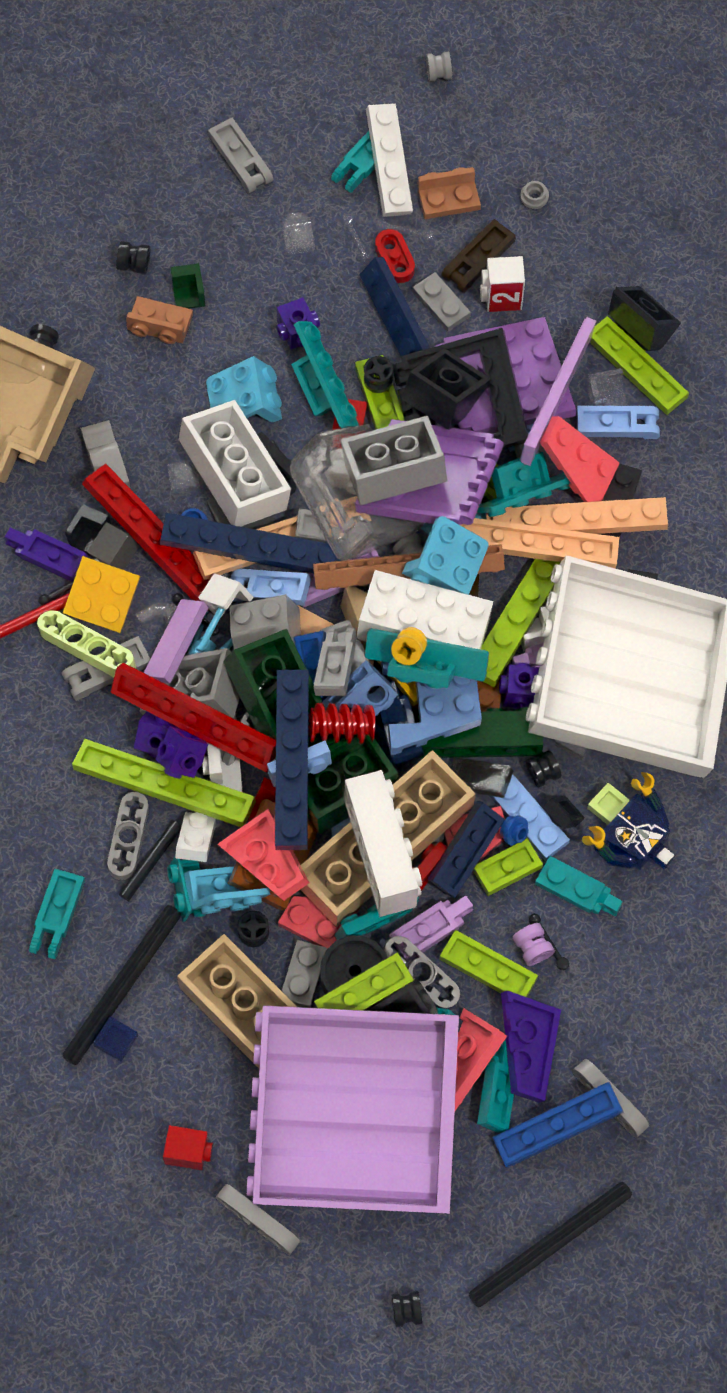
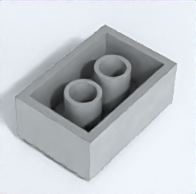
[340,416,448,506]

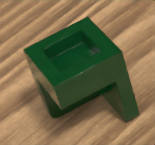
[170,263,205,309]

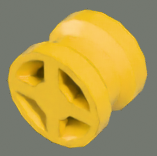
[391,627,427,665]

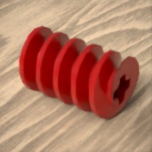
[309,703,375,744]

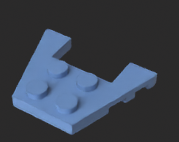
[381,661,482,755]

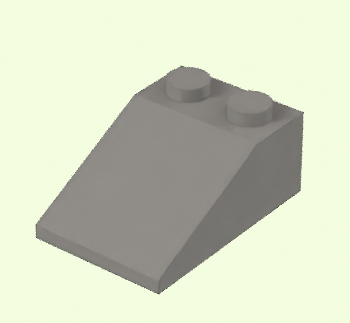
[230,594,301,650]
[139,648,240,719]

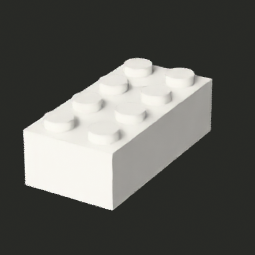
[179,400,291,527]
[356,570,493,650]
[344,770,422,917]

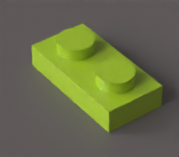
[473,838,543,896]

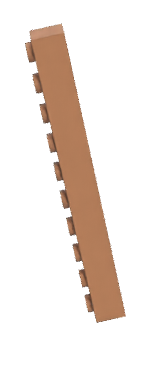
[313,544,505,590]

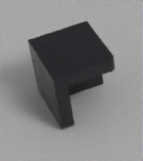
[65,504,112,557]

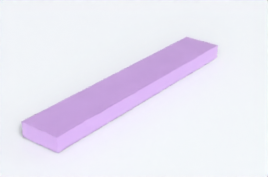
[520,317,596,466]

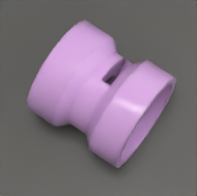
[512,923,555,966]

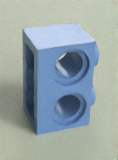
[323,660,398,716]

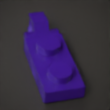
[4,527,88,582]

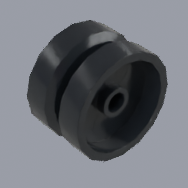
[321,936,388,1010]

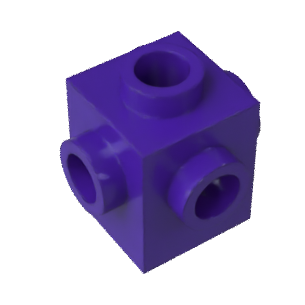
[276,297,320,350]
[499,663,539,709]
[134,711,180,758]
[155,726,209,779]

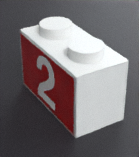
[480,256,525,312]

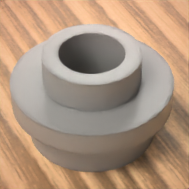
[520,181,549,209]

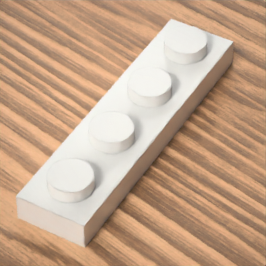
[366,104,413,217]

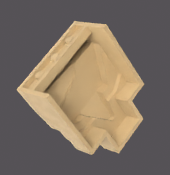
[0,326,95,483]

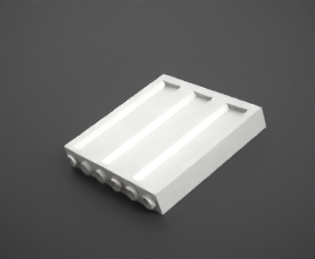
[526,555,727,778]

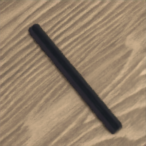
[63,905,181,1065]
[469,1182,632,1307]

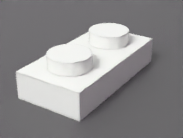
[175,812,216,862]

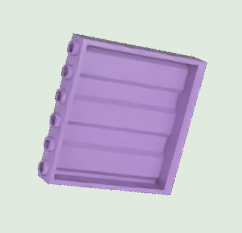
[247,1005,459,1214]

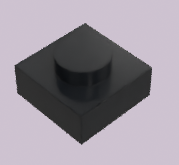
[544,795,585,829]

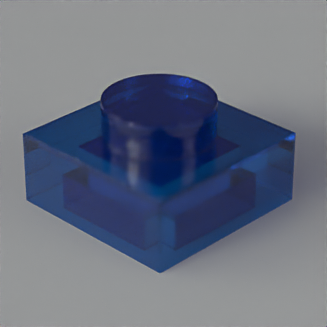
[93,1016,138,1062]

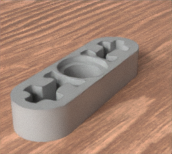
[107,792,149,880]
[383,936,460,1008]
[572,1059,649,1138]
[215,1184,300,1255]

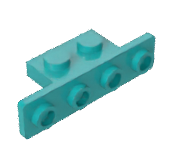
[291,321,359,429]
[477,452,571,517]
[365,628,489,689]

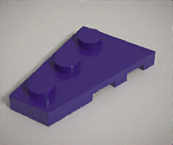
[501,990,561,1103]

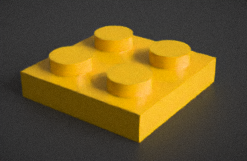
[63,556,141,633]

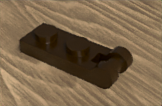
[441,219,516,293]

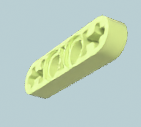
[37,611,136,677]

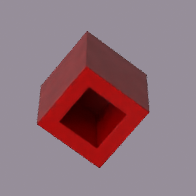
[163,1125,213,1170]

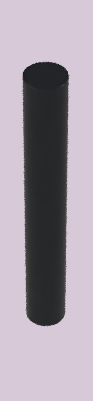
[119,820,182,902]

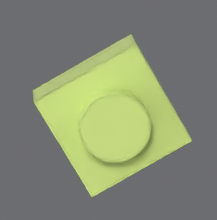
[587,783,632,827]

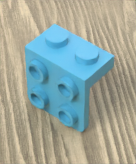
[206,356,282,422]
[402,516,488,595]
[184,866,271,914]

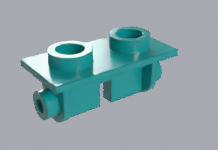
[167,854,206,922]

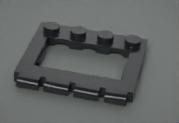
[393,328,529,449]

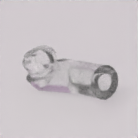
[134,602,177,626]

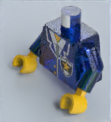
[582,772,676,870]

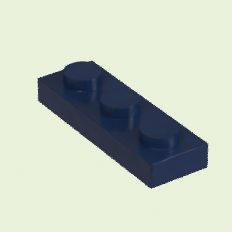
[428,801,505,898]

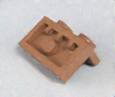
[418,167,481,219]
[126,296,193,344]

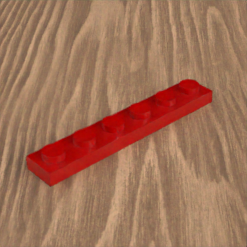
[82,463,211,612]
[111,663,276,773]

